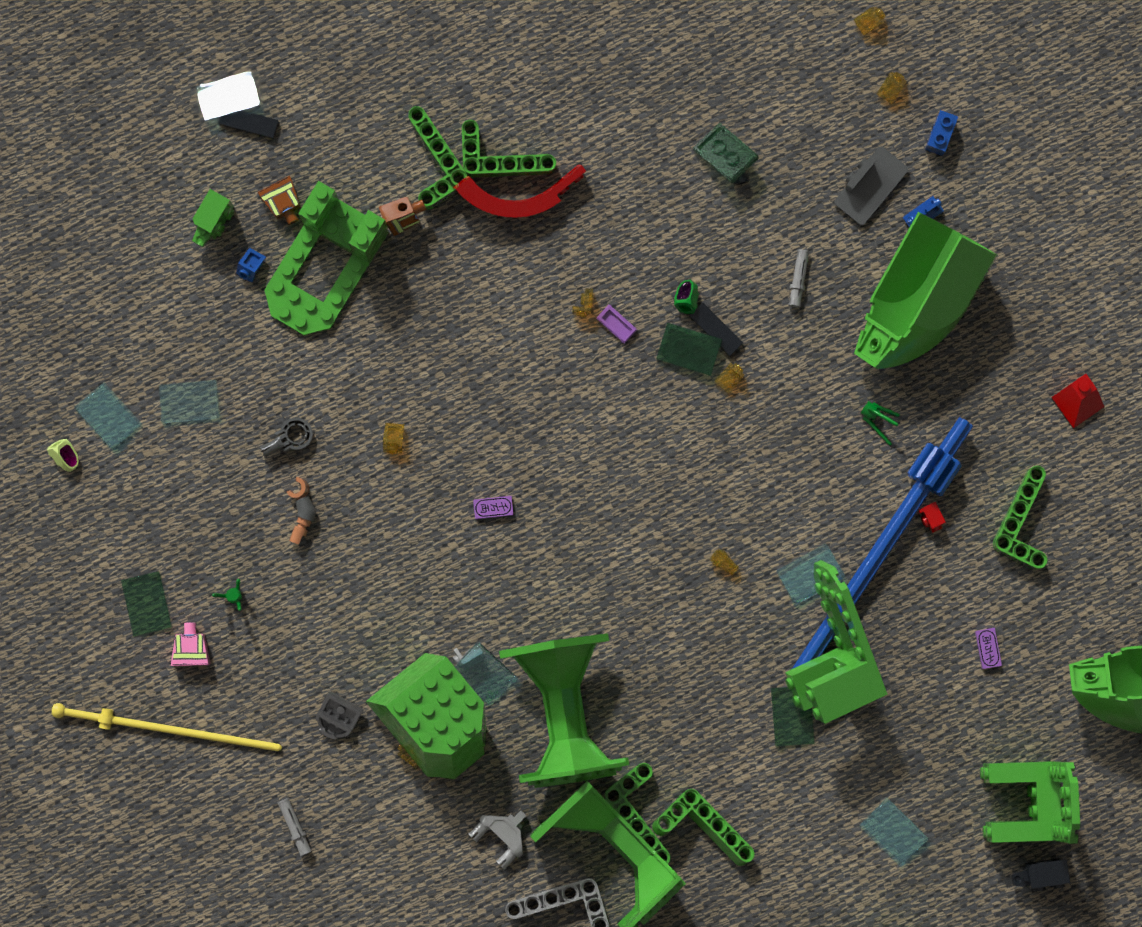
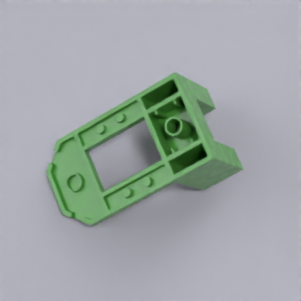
[265,181,389,336]
[785,560,888,724]
[980,761,1080,844]

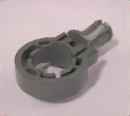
[259,418,313,458]

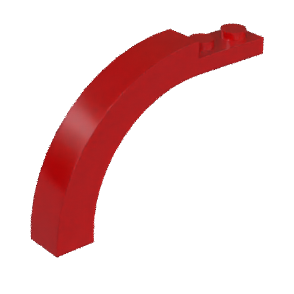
[453,164,586,218]

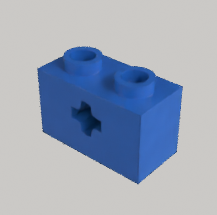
[925,110,958,156]

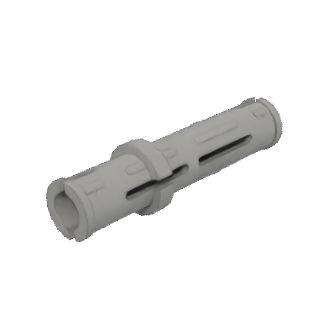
[788,249,810,308]
[277,798,312,856]

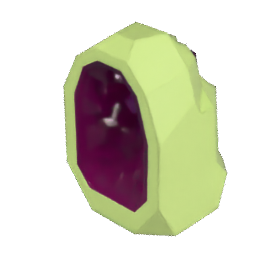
[47,439,79,472]

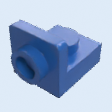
[236,248,266,282]

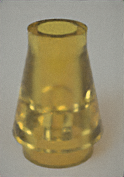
[710,548,739,576]

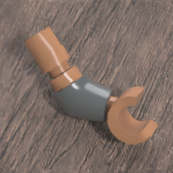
[287,477,316,545]

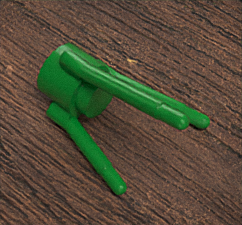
[860,401,900,446]
[212,579,242,611]

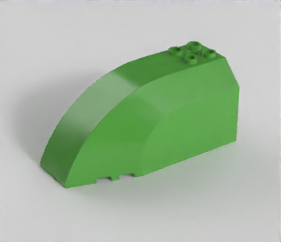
[854,212,998,369]
[1069,646,1142,734]

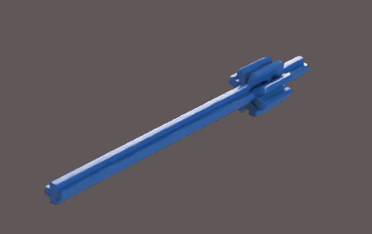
[792,417,974,669]

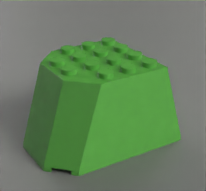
[365,653,487,779]

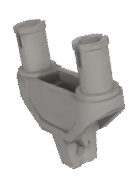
[468,810,527,870]

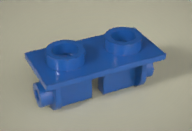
[902,196,944,228]

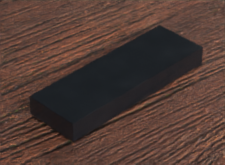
[218,105,279,139]
[689,303,743,357]

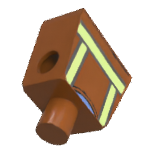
[258,175,301,225]
[378,197,427,236]

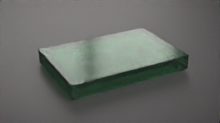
[693,123,759,184]
[656,323,722,376]

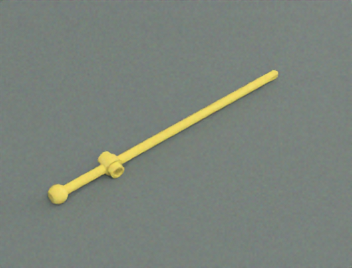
[52,703,282,751]

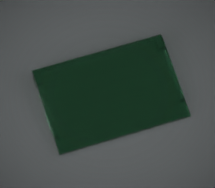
[121,571,172,637]
[771,687,815,746]

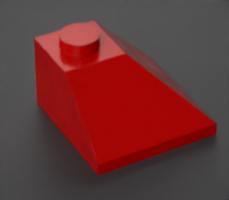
[1051,374,1105,429]

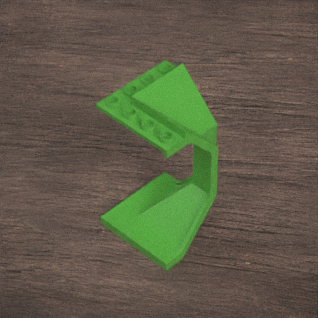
[499,633,629,788]
[530,781,686,927]

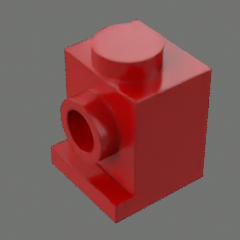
[917,502,946,533]

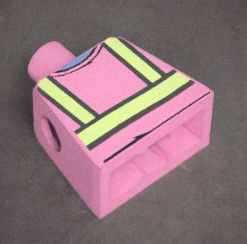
[171,623,210,666]

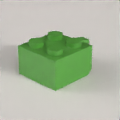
[192,189,235,247]

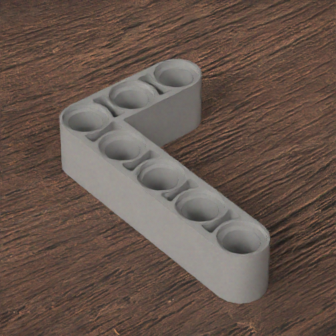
[505,878,609,927]

